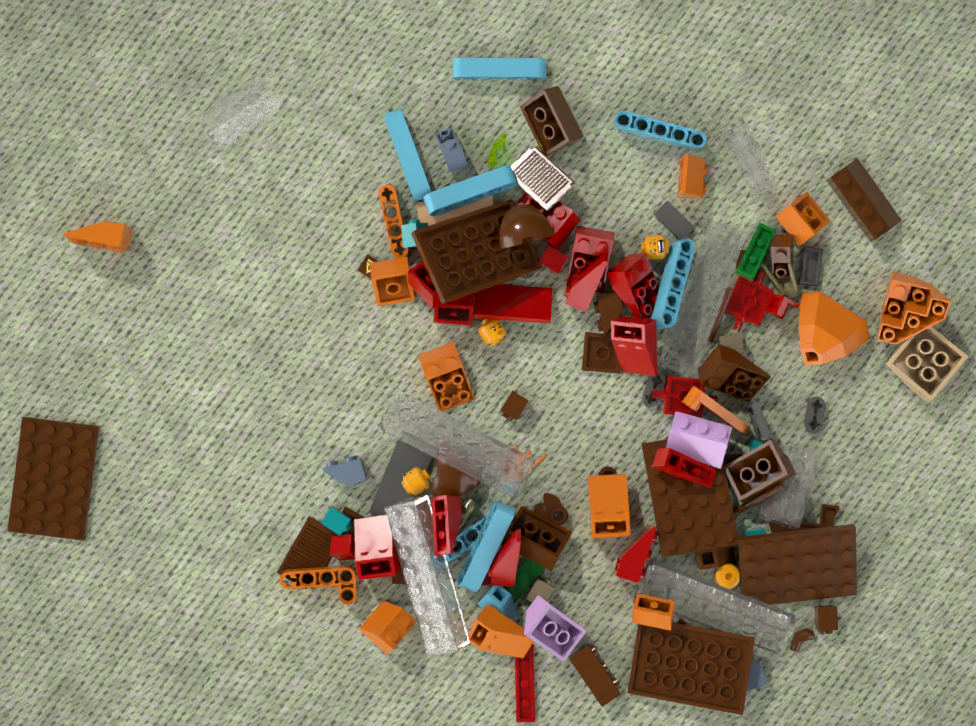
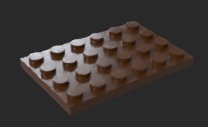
[411,199,543,304]
[7,417,100,541]
[641,439,739,558]
[738,524,857,608]
[627,622,755,715]

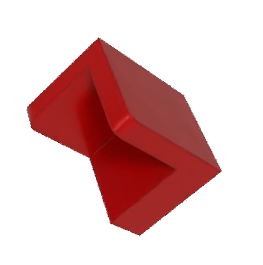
[539,246,568,274]
[765,293,799,319]
[329,534,355,561]

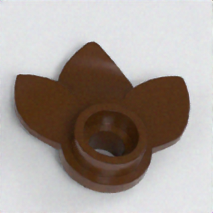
[531,493,568,525]

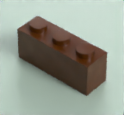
[568,644,621,707]

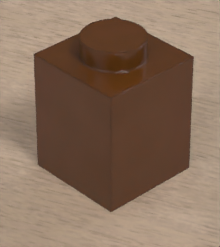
[501,390,529,421]
[814,605,838,634]

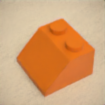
[677,154,708,199]
[775,191,830,246]
[369,257,415,306]
[359,600,417,655]

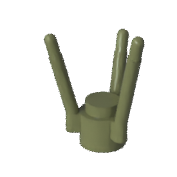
[761,263,801,299]
[430,497,479,534]

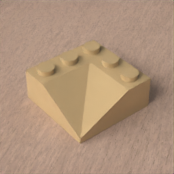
[886,327,968,401]

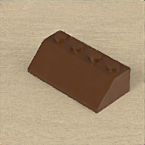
[826,158,901,242]

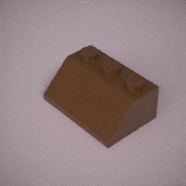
[520,86,583,156]
[724,440,796,501]
[500,506,573,572]

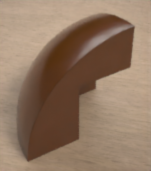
[500,204,555,249]
[432,445,485,497]

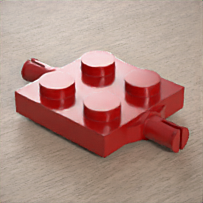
[725,270,774,332]
[652,376,717,418]

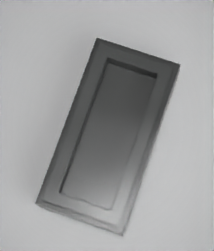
[654,201,694,240]
[799,246,823,287]

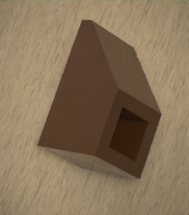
[771,234,794,279]
[593,292,623,337]
[694,546,735,570]

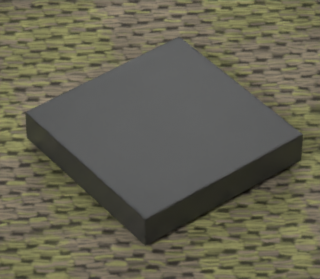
[746,401,771,441]

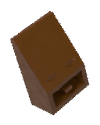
[698,344,771,402]

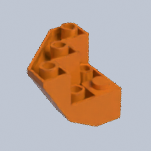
[877,271,951,345]
[799,291,870,366]

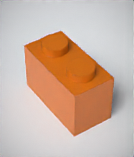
[632,593,675,631]

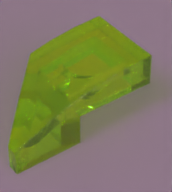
[487,134,507,168]

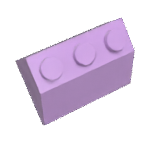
[666,411,732,469]
[524,595,586,662]

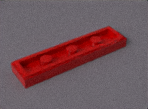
[515,644,535,722]

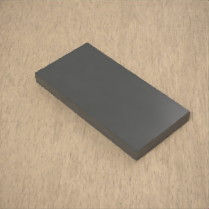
[369,440,433,522]

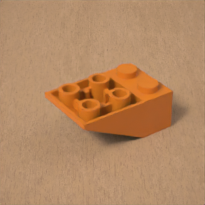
[63,221,132,254]
[418,341,475,412]
[588,474,631,538]
[466,604,534,658]

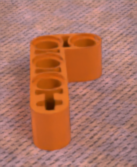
[280,565,357,605]

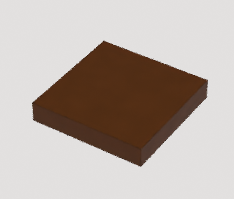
[582,332,621,374]

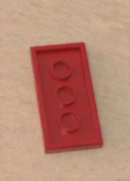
[474,284,553,324]

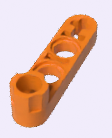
[379,184,409,258]
[682,386,750,435]

